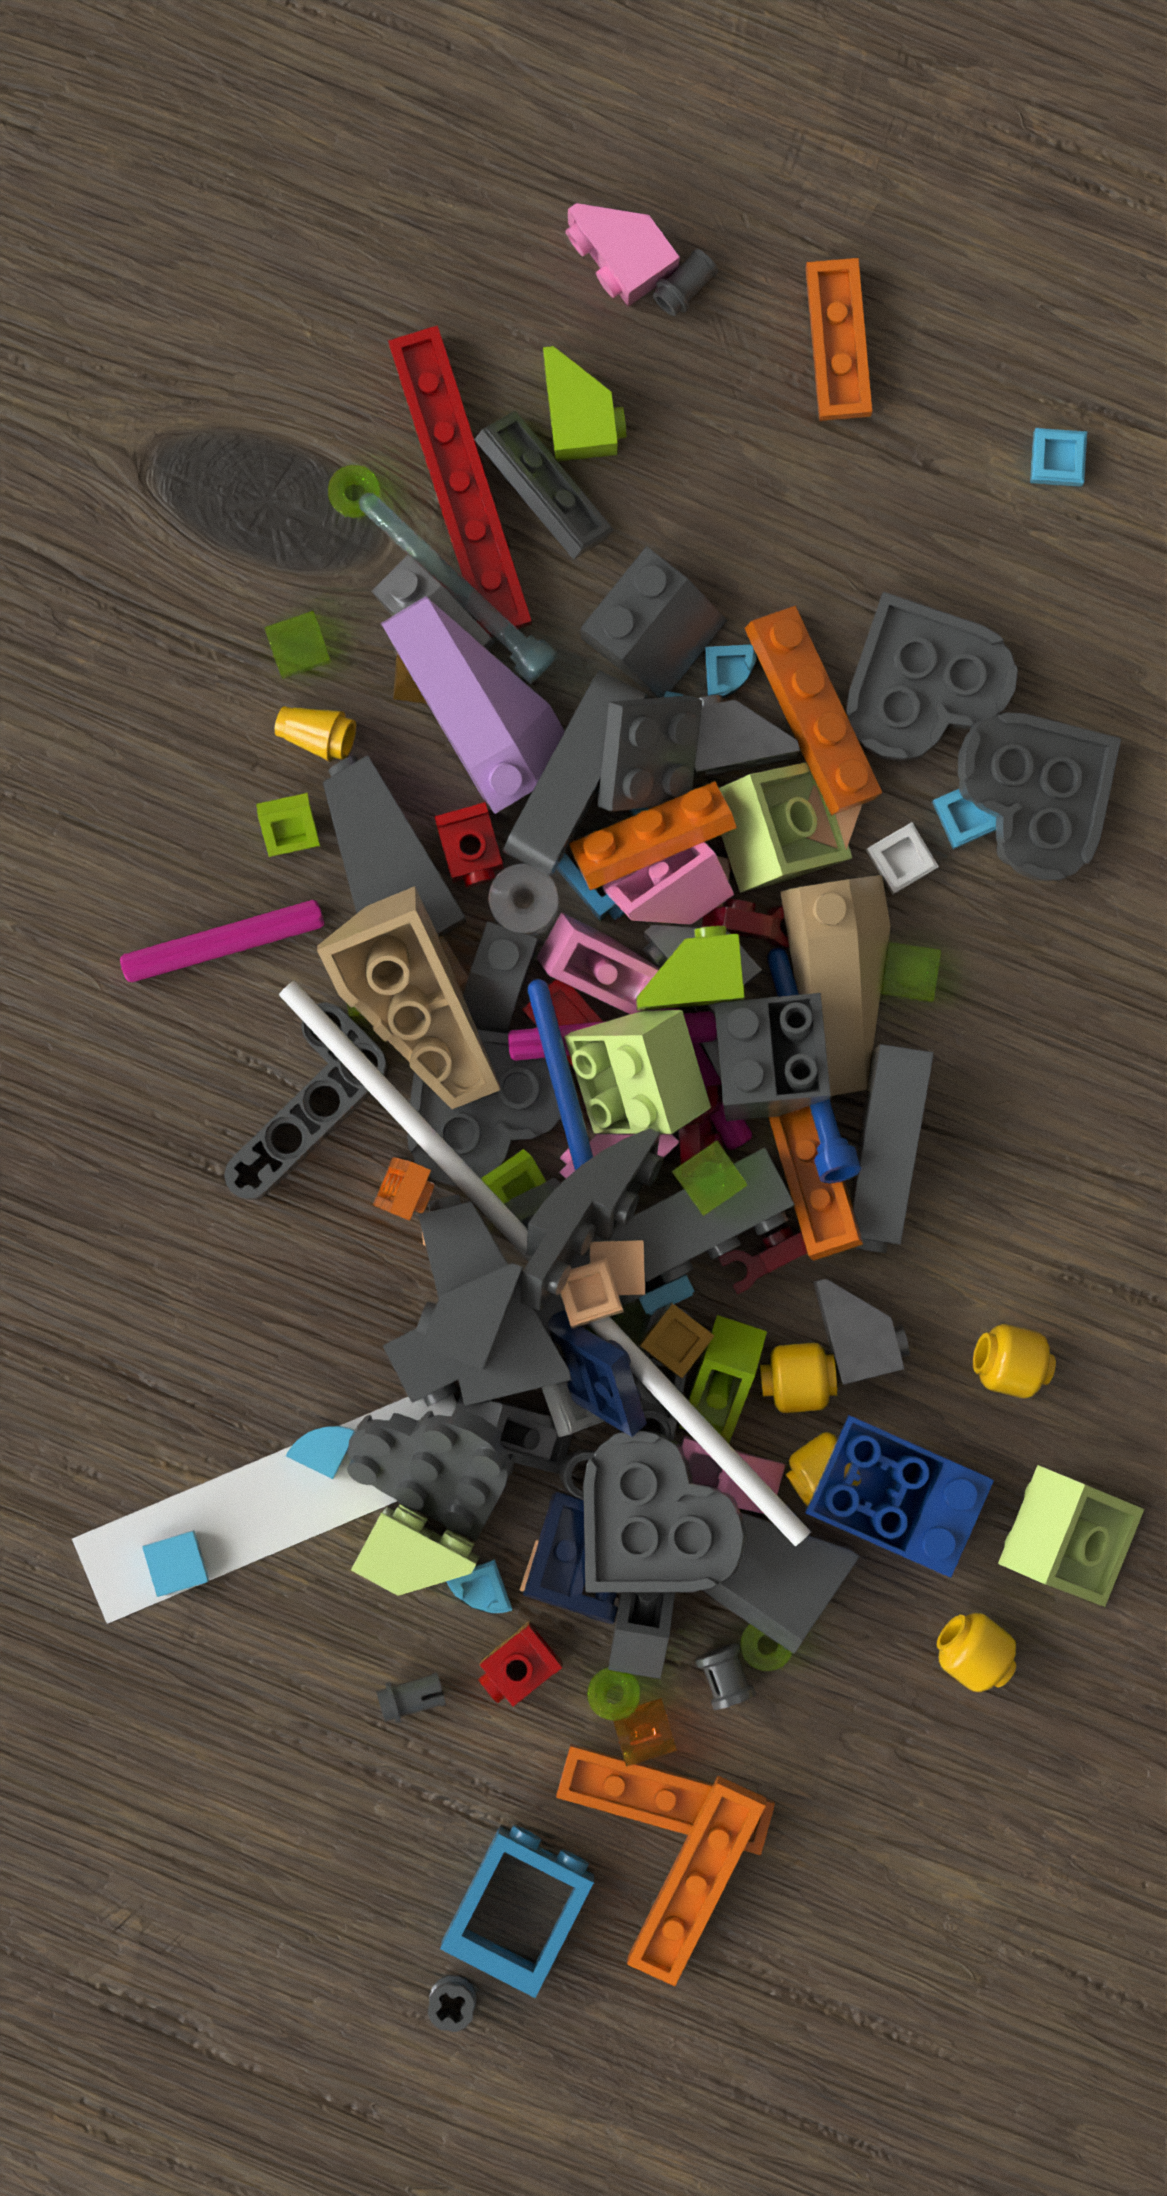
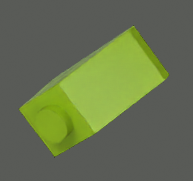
[543,346,627,462]
[636,926,745,1012]
[679,1315,767,1444]

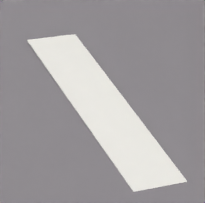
[72,1394,457,1624]

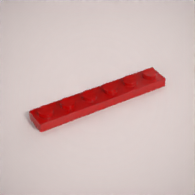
[388,325,532,637]

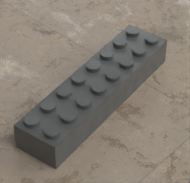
[383,1148,795,1407]

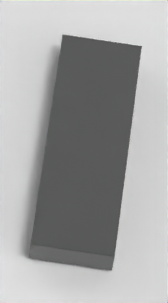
[474,411,614,560]

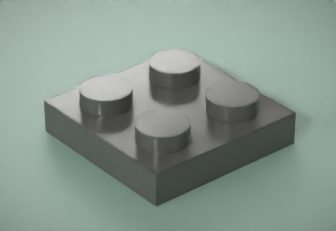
[598,695,703,811]

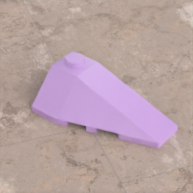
[381,596,565,813]

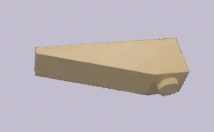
[780,875,891,1096]
[317,886,501,1109]

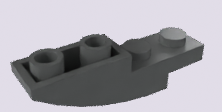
[520,1128,663,1311]

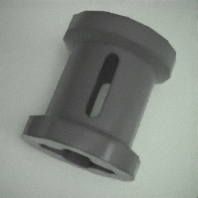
[694,1643,756,1710]
[428,1975,476,2032]

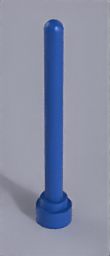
[767,948,861,1183]
[528,979,593,1170]

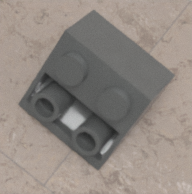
[714,993,831,1121]

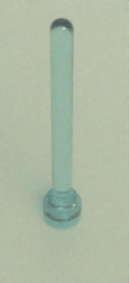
[359,493,558,684]

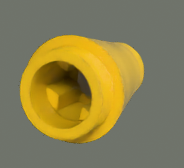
[275,706,356,762]

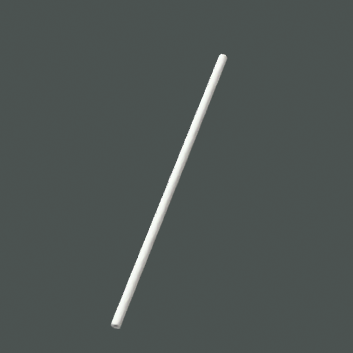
[279,981,811,1547]

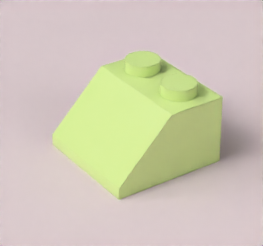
[719,762,852,893]
[998,1465,1144,1607]

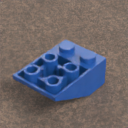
[805,1415,994,1578]

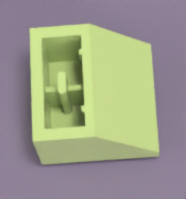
[564,1010,711,1134]
[351,1504,480,1596]

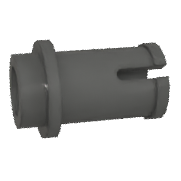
[653,249,719,316]
[376,1672,446,1724]

